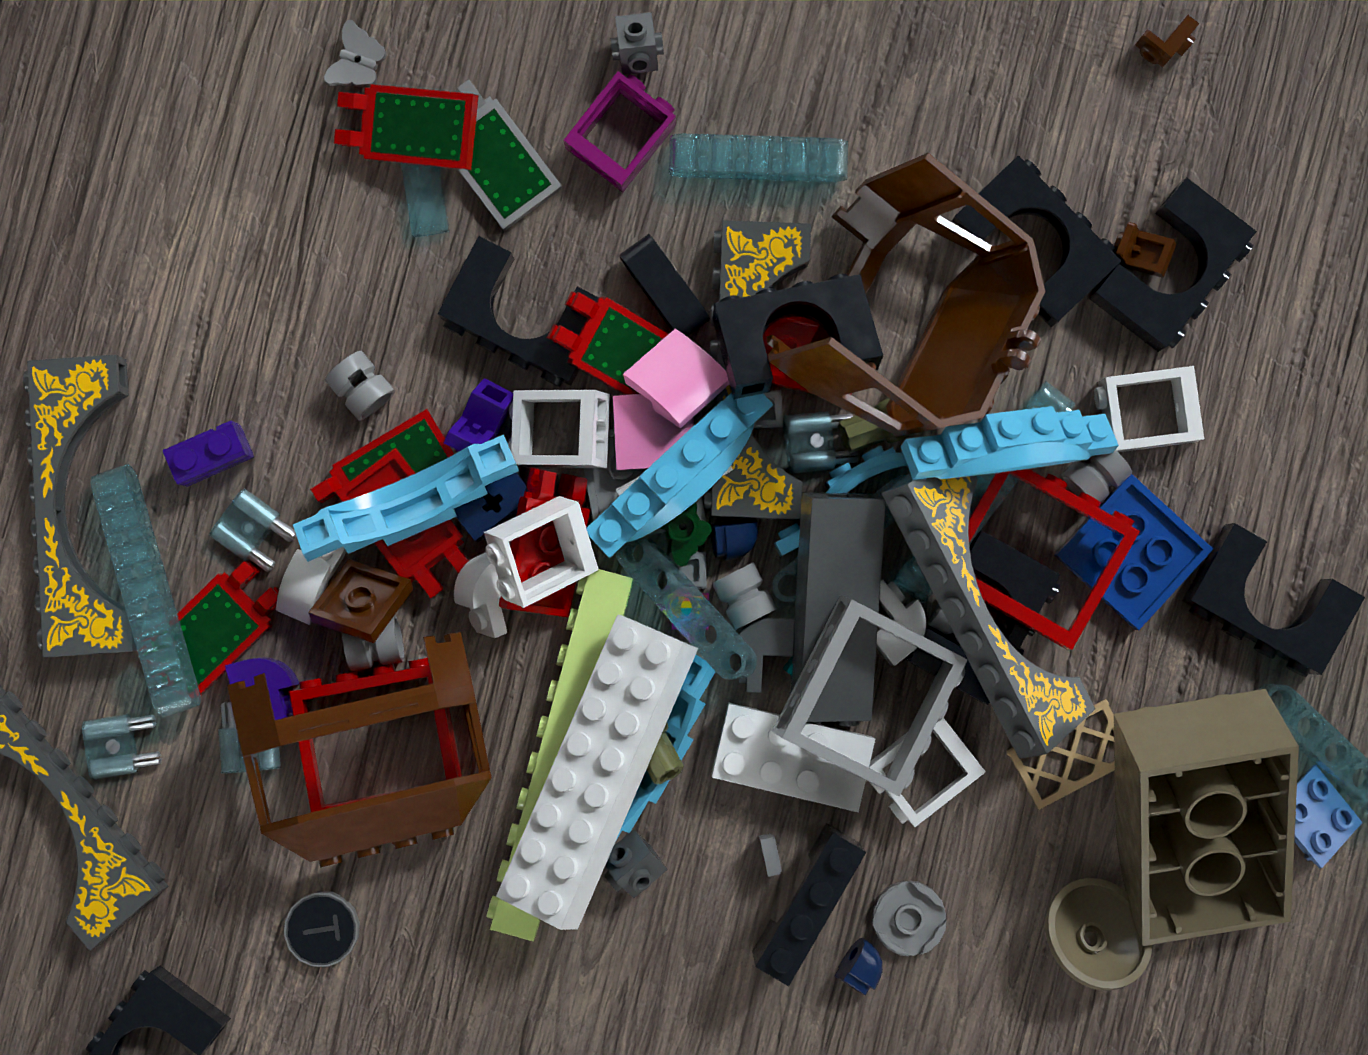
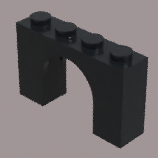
[951,155,1121,327]
[1089,177,1257,352]
[437,236,599,387]
[712,274,883,399]
[1182,523,1365,677]
[906,531,1060,705]
[752,823,866,987]
[86,965,231,1055]

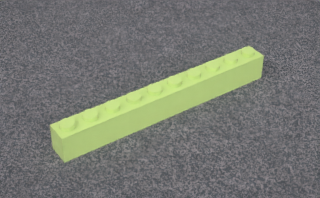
[486,569,634,941]

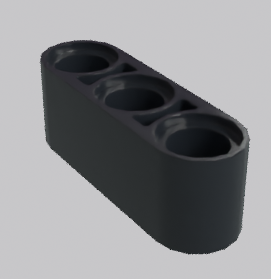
[619,234,710,336]

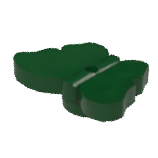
[660,502,712,567]

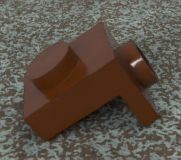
[1135,15,1199,68]
[1114,222,1177,278]

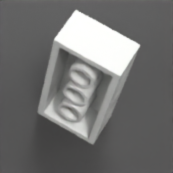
[711,702,875,812]

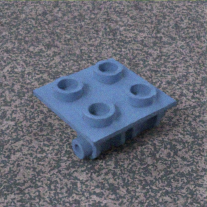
[1294,764,1362,869]

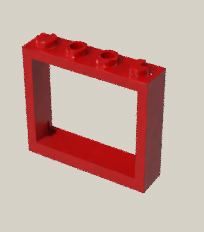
[968,468,1140,650]
[289,658,462,813]

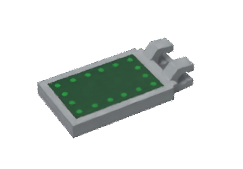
[457,79,562,232]

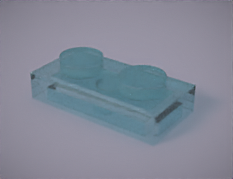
[401,163,450,238]

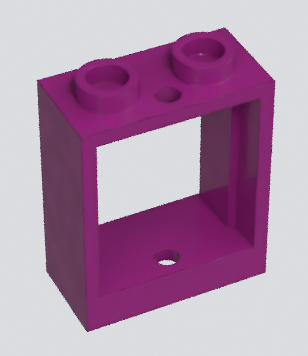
[563,71,676,193]

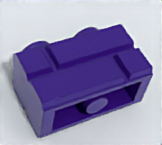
[163,420,254,487]

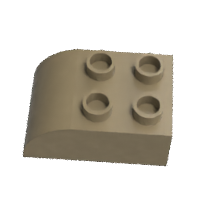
[1114,689,1299,946]

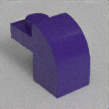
[444,378,513,453]
[225,657,299,720]

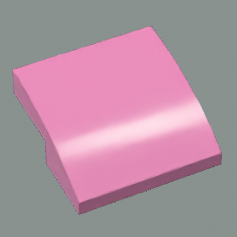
[623,329,729,428]
[613,394,694,471]

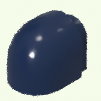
[710,520,758,561]
[834,938,883,996]

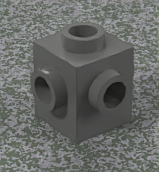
[610,12,664,75]
[604,829,668,898]

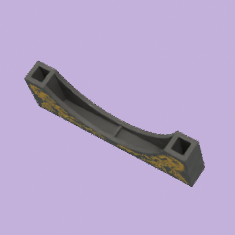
[704,220,811,521]
[23,355,143,657]
[882,473,1095,759]
[0,685,169,951]

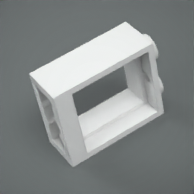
[1094,366,1204,452]
[508,390,610,468]
[484,496,599,608]
[869,717,986,827]

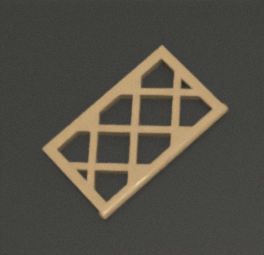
[1006,699,1115,810]

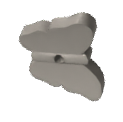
[324,20,387,87]

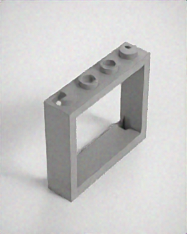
[772,595,967,797]

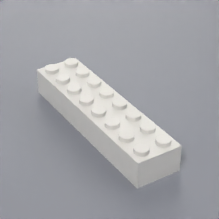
[496,614,698,930]

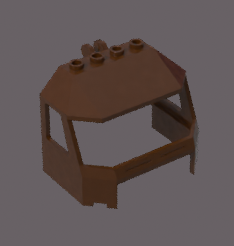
[767,153,1045,437]
[227,632,492,868]

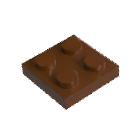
[308,559,413,643]

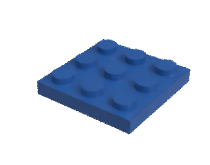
[1054,474,1213,630]

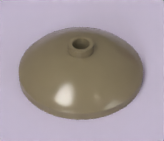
[1045,878,1152,991]

